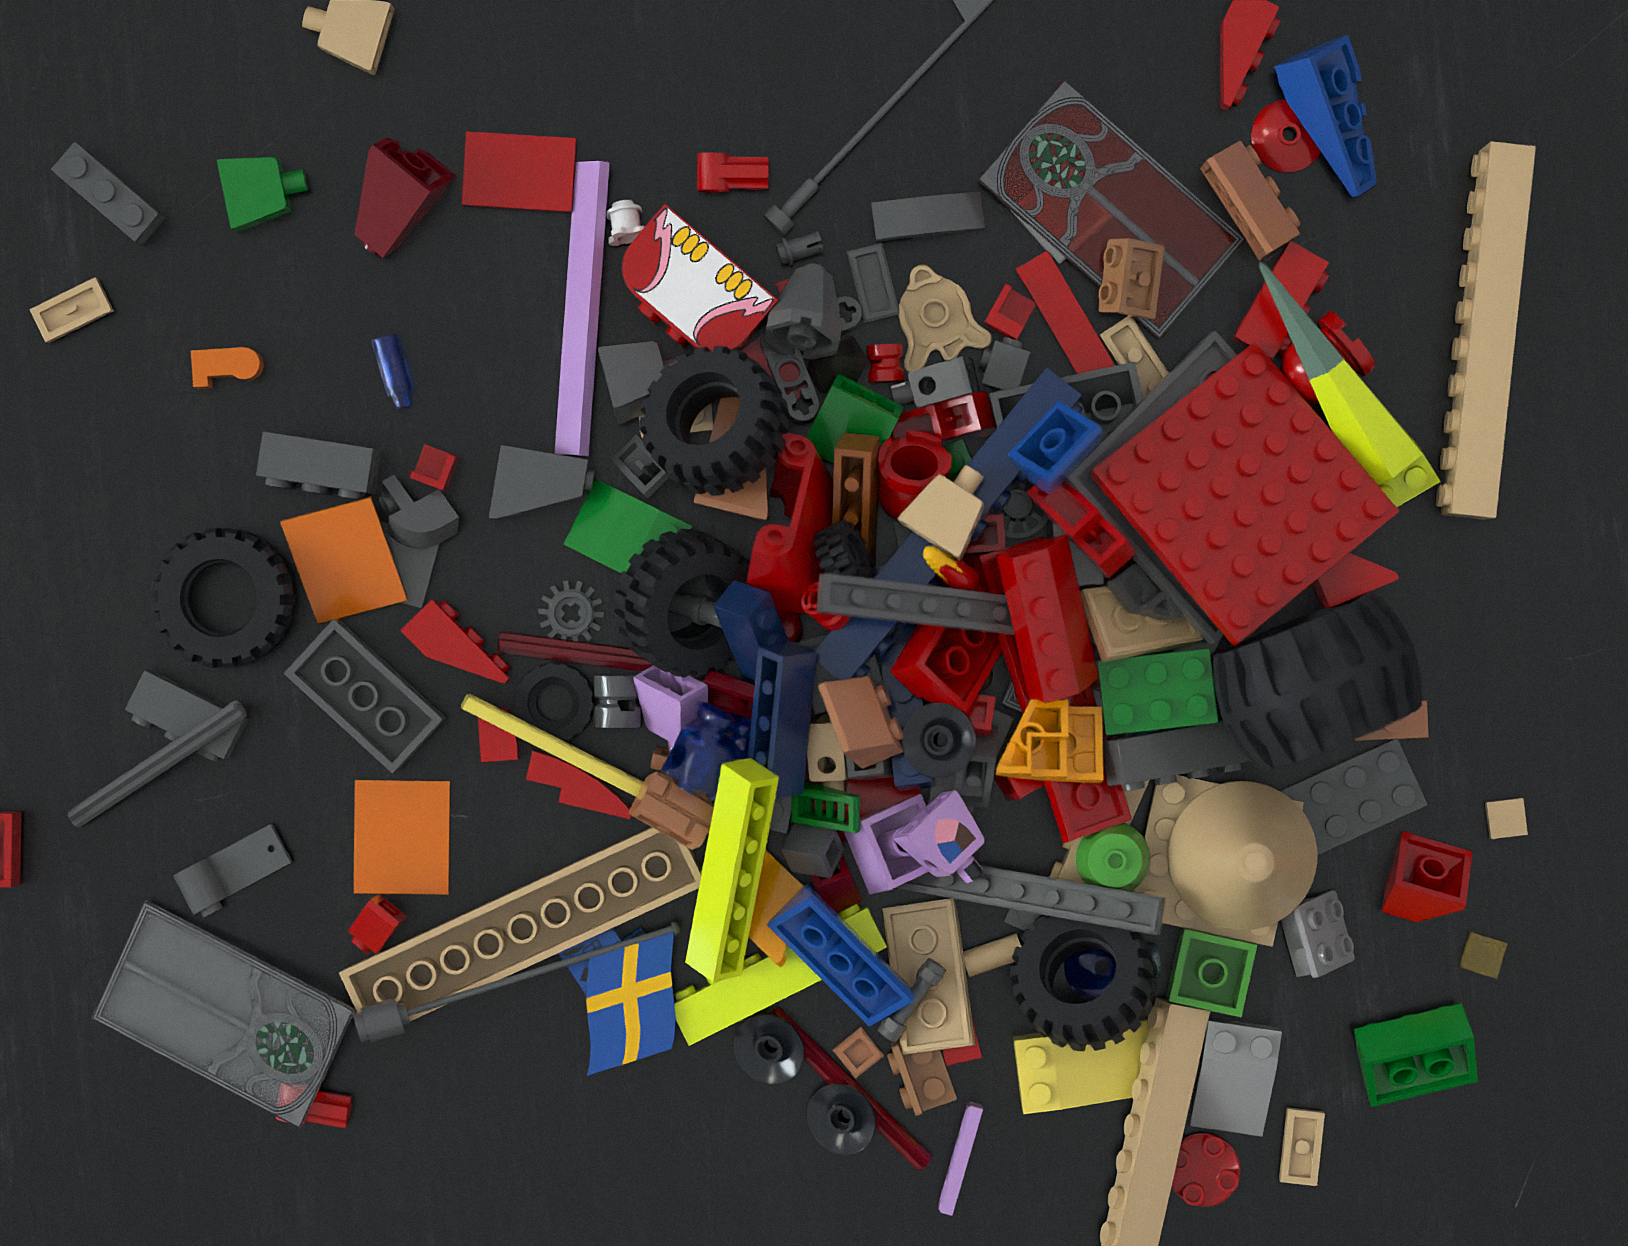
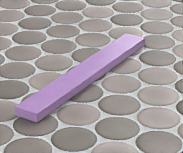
[554,161,609,456]

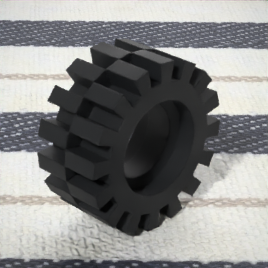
[813,520,875,579]

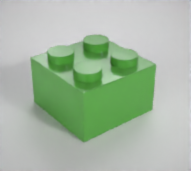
[1166,927,1257,1018]

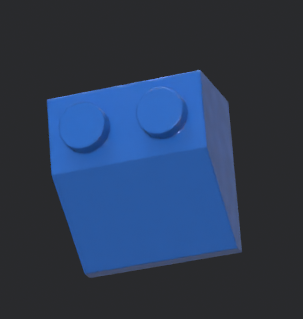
[1007,401,1102,494]

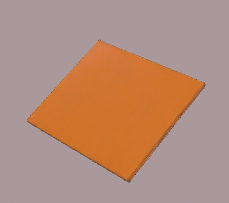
[280,497,408,624]
[354,780,450,895]

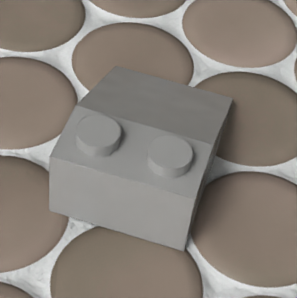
[1189,1017,1282,1136]

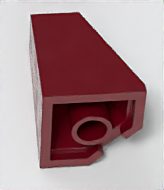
[355,137,456,258]

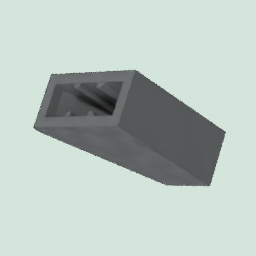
[489,445,596,520]

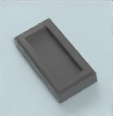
[847,243,899,324]

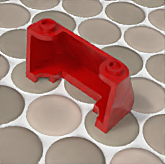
[746,433,834,613]

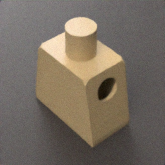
[302,0,395,75]
[898,465,985,561]
[807,713,848,791]

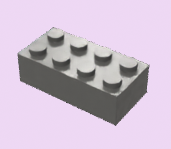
[284,619,447,774]

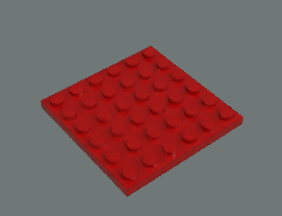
[1089,342,1399,647]

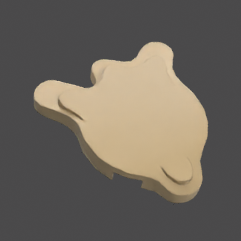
[898,265,992,372]

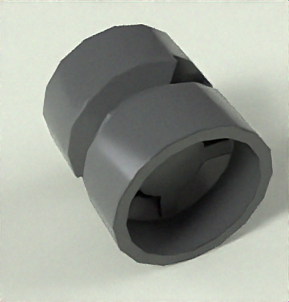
[594,675,641,728]

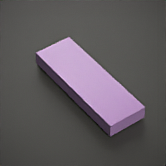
[938,1101,983,1216]

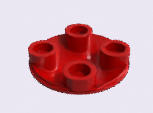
[1171,1133,1240,1207]

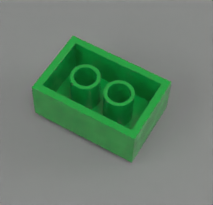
[1097,648,1218,735]

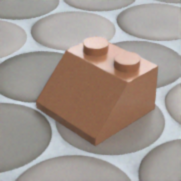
[818,676,904,769]

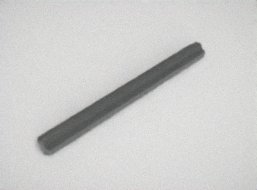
[67,701,247,828]

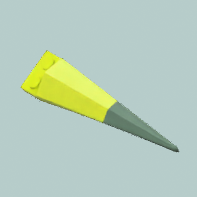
[1259,262,1440,507]

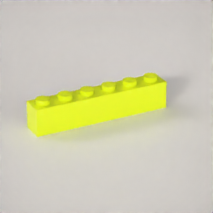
[685,758,779,982]
[673,903,887,1046]

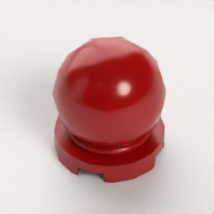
[1280,311,1375,404]
[877,430,952,522]

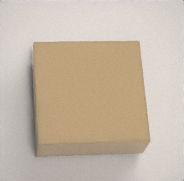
[1485,798,1528,839]

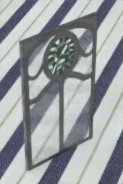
[92,900,356,1129]

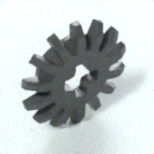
[538,580,604,642]

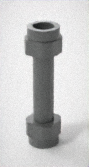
[877,958,947,1043]

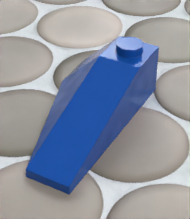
[1274,34,1377,197]

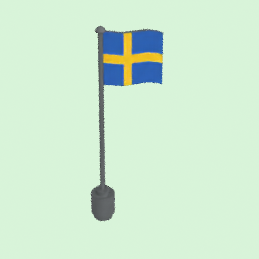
[353,922,680,1076]

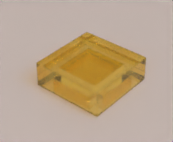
[1460,932,1508,979]

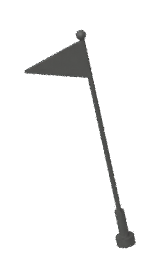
[763,0,994,235]

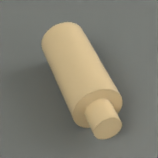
[963,933,1021,977]

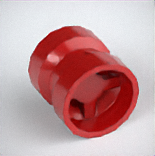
[866,344,904,383]
[801,581,851,631]

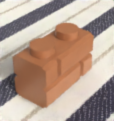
[628,770,714,850]

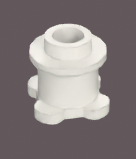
[606,200,645,246]

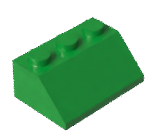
[1354,1003,1478,1107]

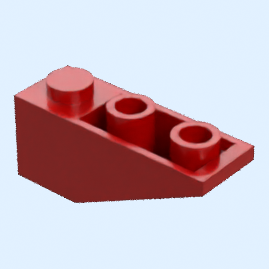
[1220,0,1281,111]
[400,599,512,684]

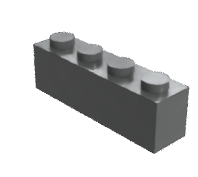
[1103,719,1249,791]

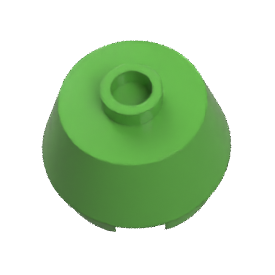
[1076,823,1150,891]

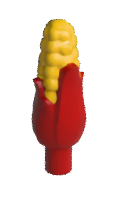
[923,546,988,593]

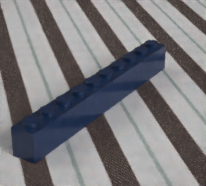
[815,368,1083,680]

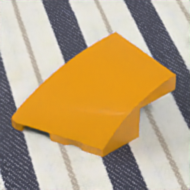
[996,700,1103,783]
[749,848,805,967]

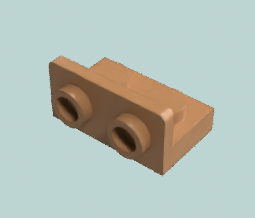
[1098,238,1165,319]
[887,1040,957,1116]

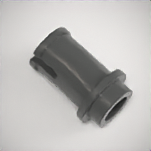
[775,231,824,266]

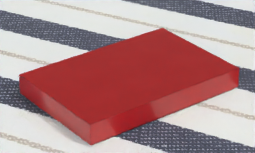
[462,131,577,213]

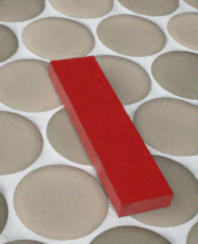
[1015,250,1115,374]

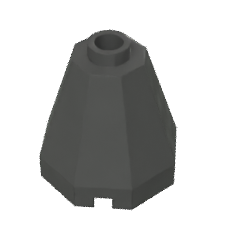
[764,264,842,360]

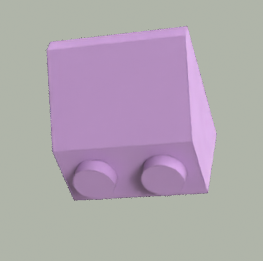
[844,794,929,894]

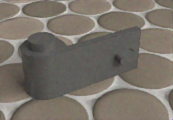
[173,823,292,918]

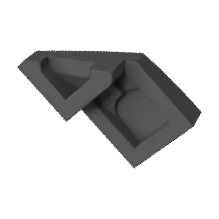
[1106,562,1183,620]

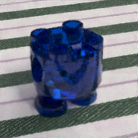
[661,701,751,801]

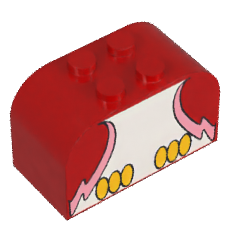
[622,204,778,351]

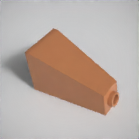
[694,397,770,522]

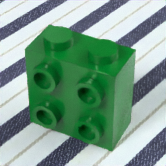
[806,374,904,463]

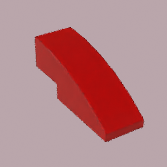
[890,391,996,441]
[1026,482,1136,578]
[526,750,632,819]

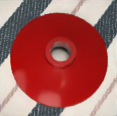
[1251,99,1321,173]

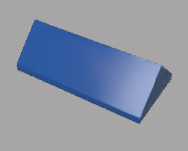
[767,883,916,1027]

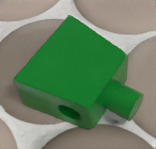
[217,157,308,232]

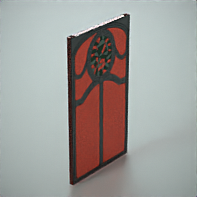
[977,79,1246,339]

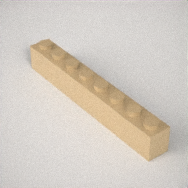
[1100,997,1210,1246]

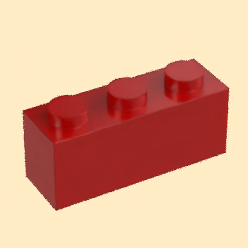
[1232,241,1330,360]

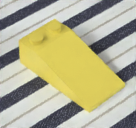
[1013,1019,1149,1114]

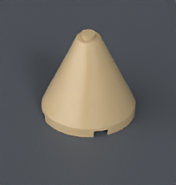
[1168,781,1317,930]

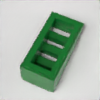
[791,781,860,833]

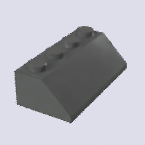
[989,362,1143,440]

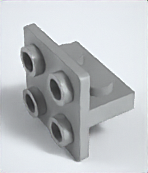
[1281,890,1355,978]

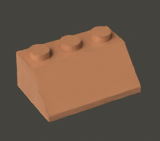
[1200,140,1301,261]

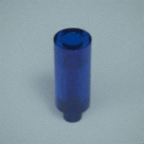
[371,334,412,409]

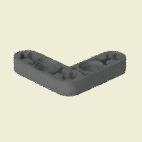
[760,296,862,425]

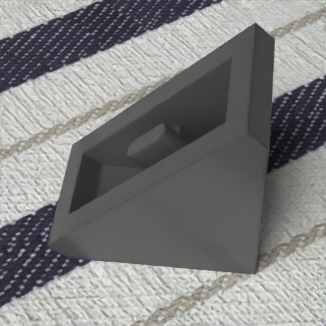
[610,434,672,500]

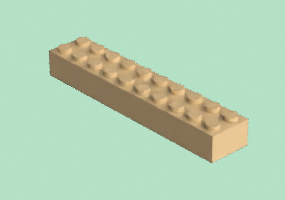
[1436,142,1536,520]
[339,827,702,1021]

